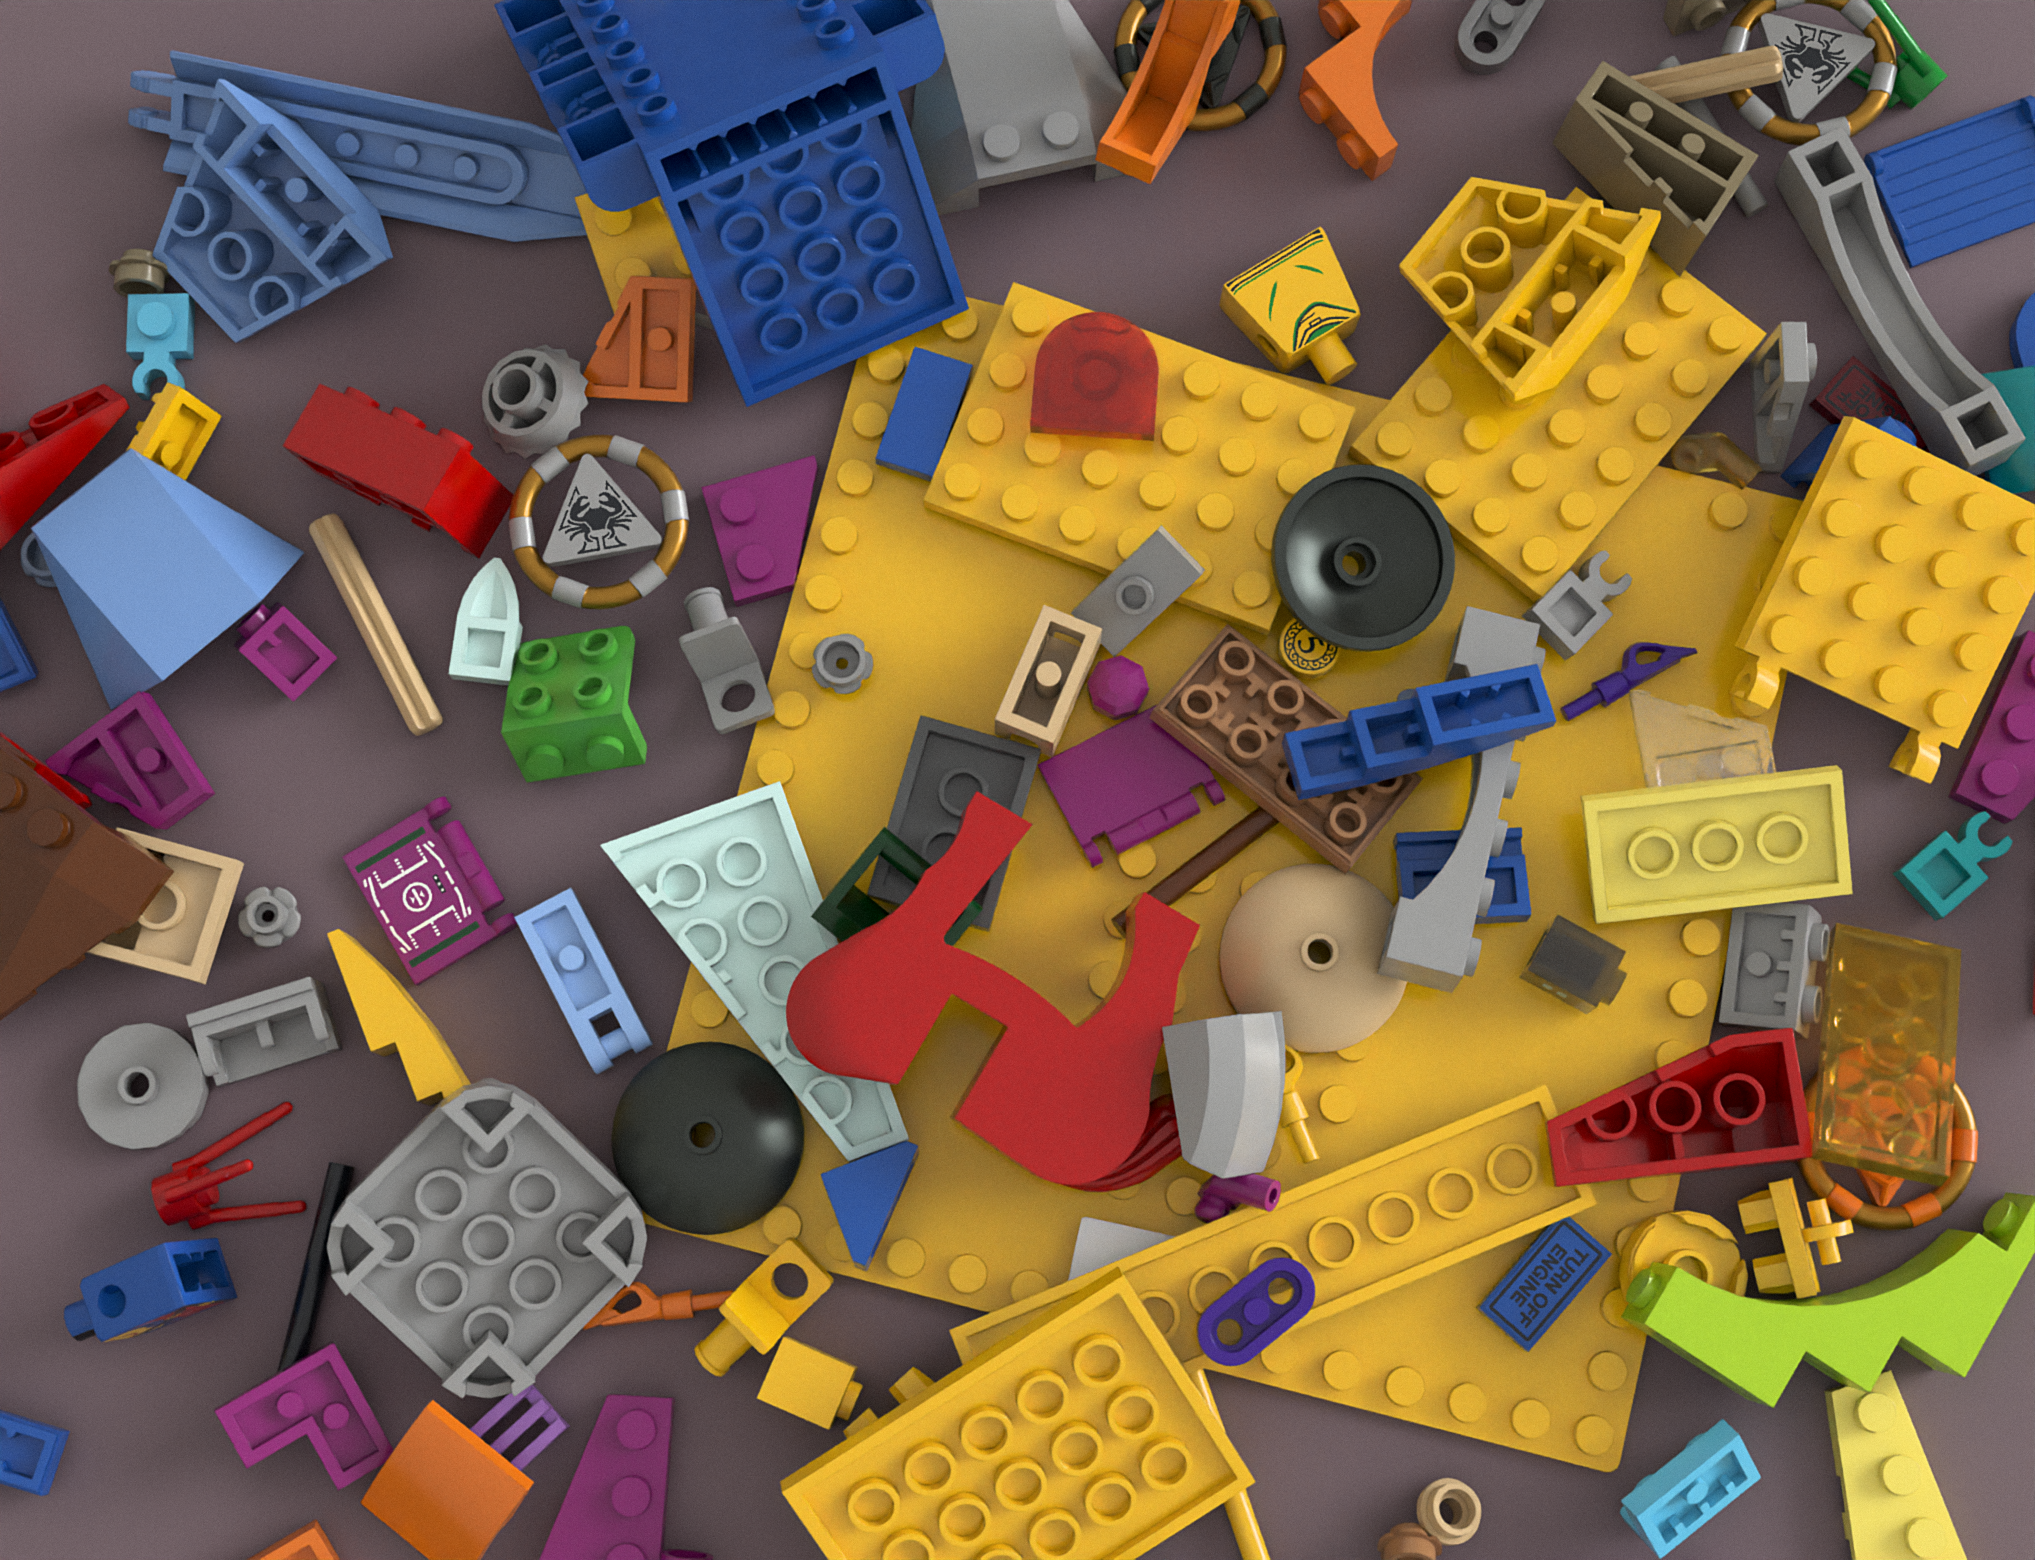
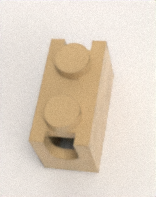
[995,605,1102,757]

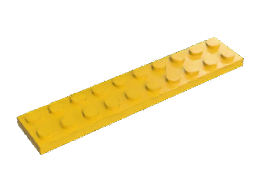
[949,1084,1598,1375]

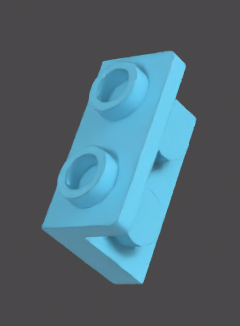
[1620,1419,1761,1559]

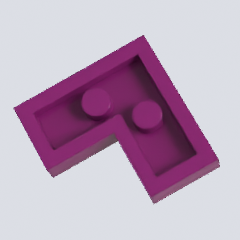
[214,1341,394,1491]

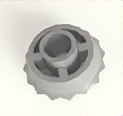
[482,344,589,459]

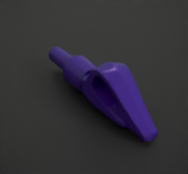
[1560,642,1698,721]

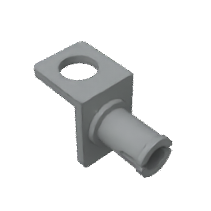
[679,587,775,734]

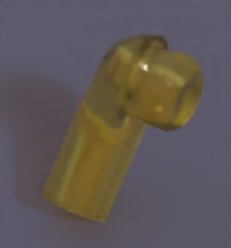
[1670,432,1762,491]

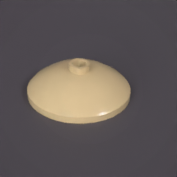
[1219,864,1407,1053]

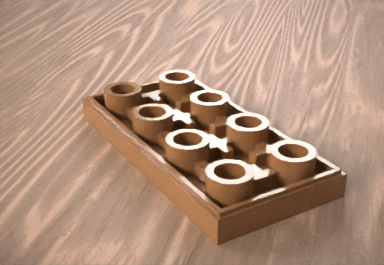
[1149,624,1423,874]

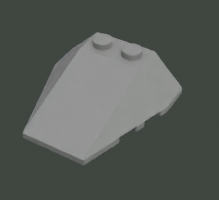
[911,0,1128,216]

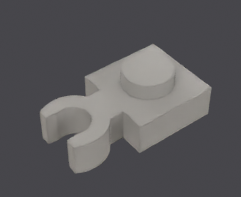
[1522,550,1632,660]

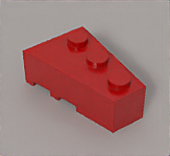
[282,384,514,559]

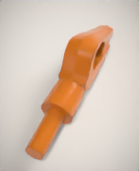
[583,1282,734,1331]

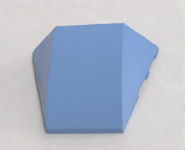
[152,79,393,343]
[31,448,304,710]

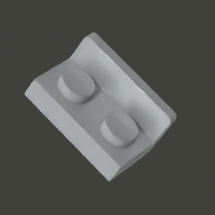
[1719,902,1830,1039]

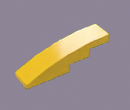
[327,929,471,1106]

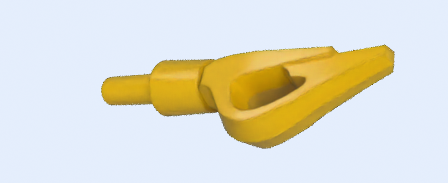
[1280,1044,1319,1164]

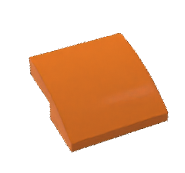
[360,1400,534,1560]

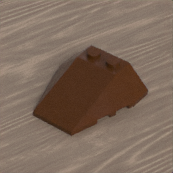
[0,735,174,1021]

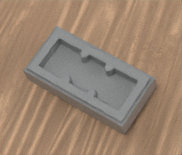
[1071,525,1205,657]

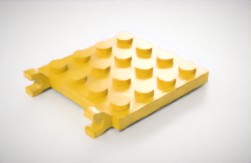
[1729,416,2035,784]

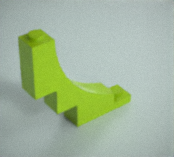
[1621,1192,2035,1408]

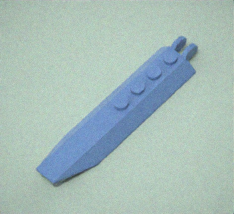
[128,50,587,242]

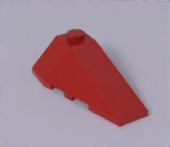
[0,383,130,550]

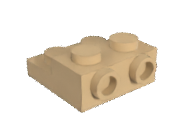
[86,827,244,985]

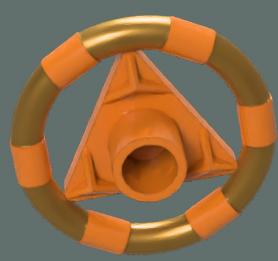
[1797,1045,1978,1231]

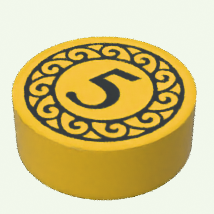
[1278,618,1342,679]

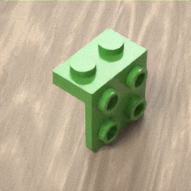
[501,626,647,783]

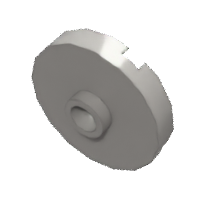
[77,1023,209,1151]

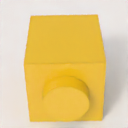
[757,1336,863,1430]

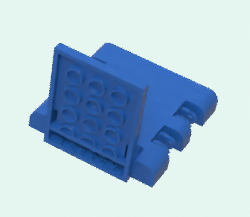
[494,0,969,407]

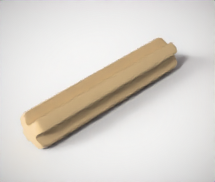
[1629,45,1783,104]

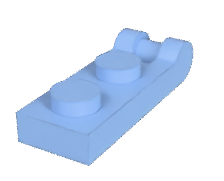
[514,888,653,1074]

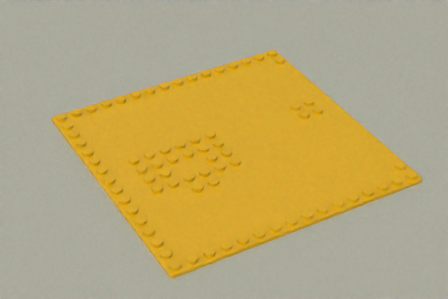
[642,297,1803,1472]

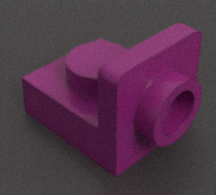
[234,602,337,702]

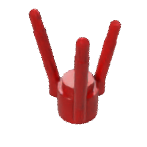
[151,1102,307,1230]

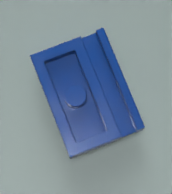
[1393,827,1531,924]

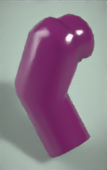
[1194,1173,1281,1224]

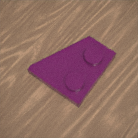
[701,455,818,607]
[45,691,215,830]

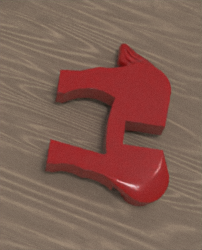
[786,791,1200,1192]

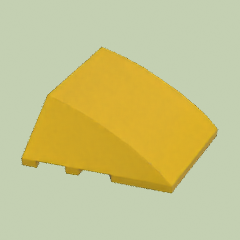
[1399,177,1661,401]

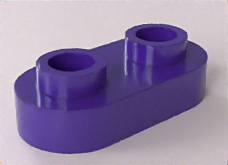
[1196,1257,1315,1366]

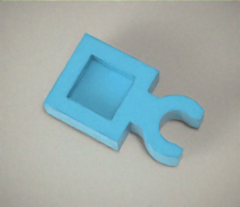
[126,293,195,400]

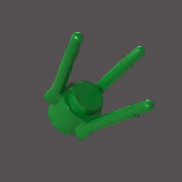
[1846,0,1948,110]

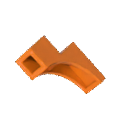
[1095,0,1241,184]
[1299,0,1413,181]

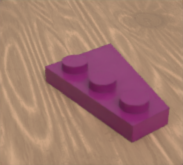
[1948,630,2035,824]
[539,1394,675,1560]

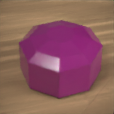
[1087,655,1149,721]

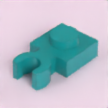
[1893,811,2013,921]

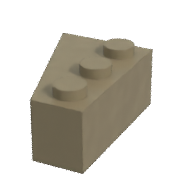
[1552,61,1759,277]

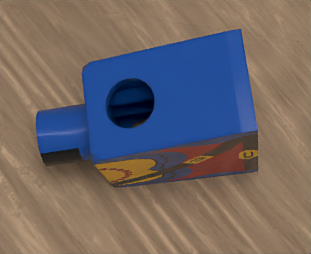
[64,1238,238,1342]

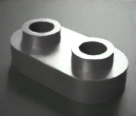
[1454,0,1545,75]

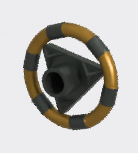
[1114,0,1287,131]

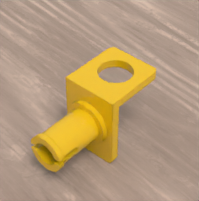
[694,1237,833,1377]

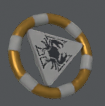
[1720,0,1898,146]
[508,435,690,609]

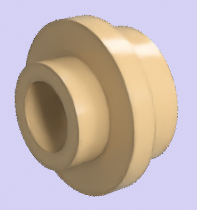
[1417,1478,1481,1546]

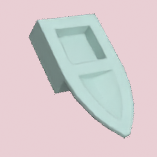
[448,557,523,686]

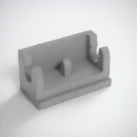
[186,976,342,1087]

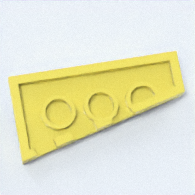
[1824,1369,1967,1560]

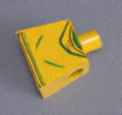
[1219,226,1360,385]

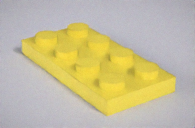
[1580,765,1853,924]

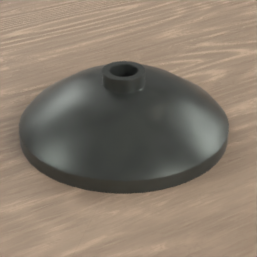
[1271,464,1455,652]
[611,1042,804,1235]

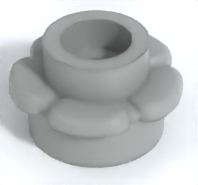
[812,634,873,694]
[238,887,301,948]

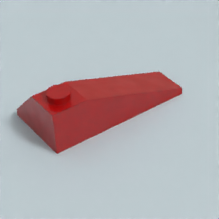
[1545,1028,1814,1187]

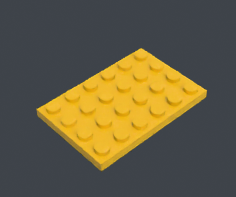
[1348,187,1767,602]
[923,282,1356,636]
[780,1267,1255,1560]

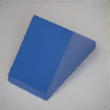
[820,1141,919,1272]

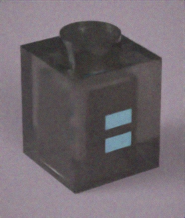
[1519,915,1627,1014]

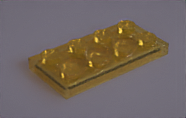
[1811,923,1961,1187]

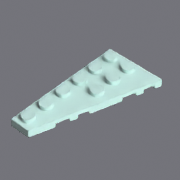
[600,781,909,1162]

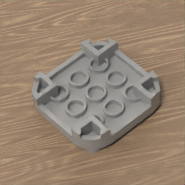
[327,1078,647,1399]

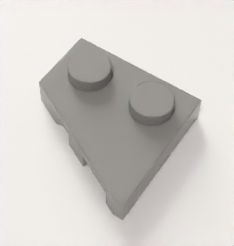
[1750,322,1817,473]

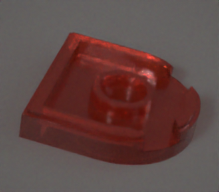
[1030,312,1159,441]

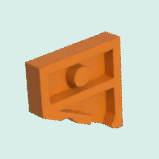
[583,276,696,403]

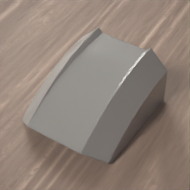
[1162,1011,1285,1179]

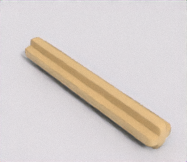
[309,513,443,736]

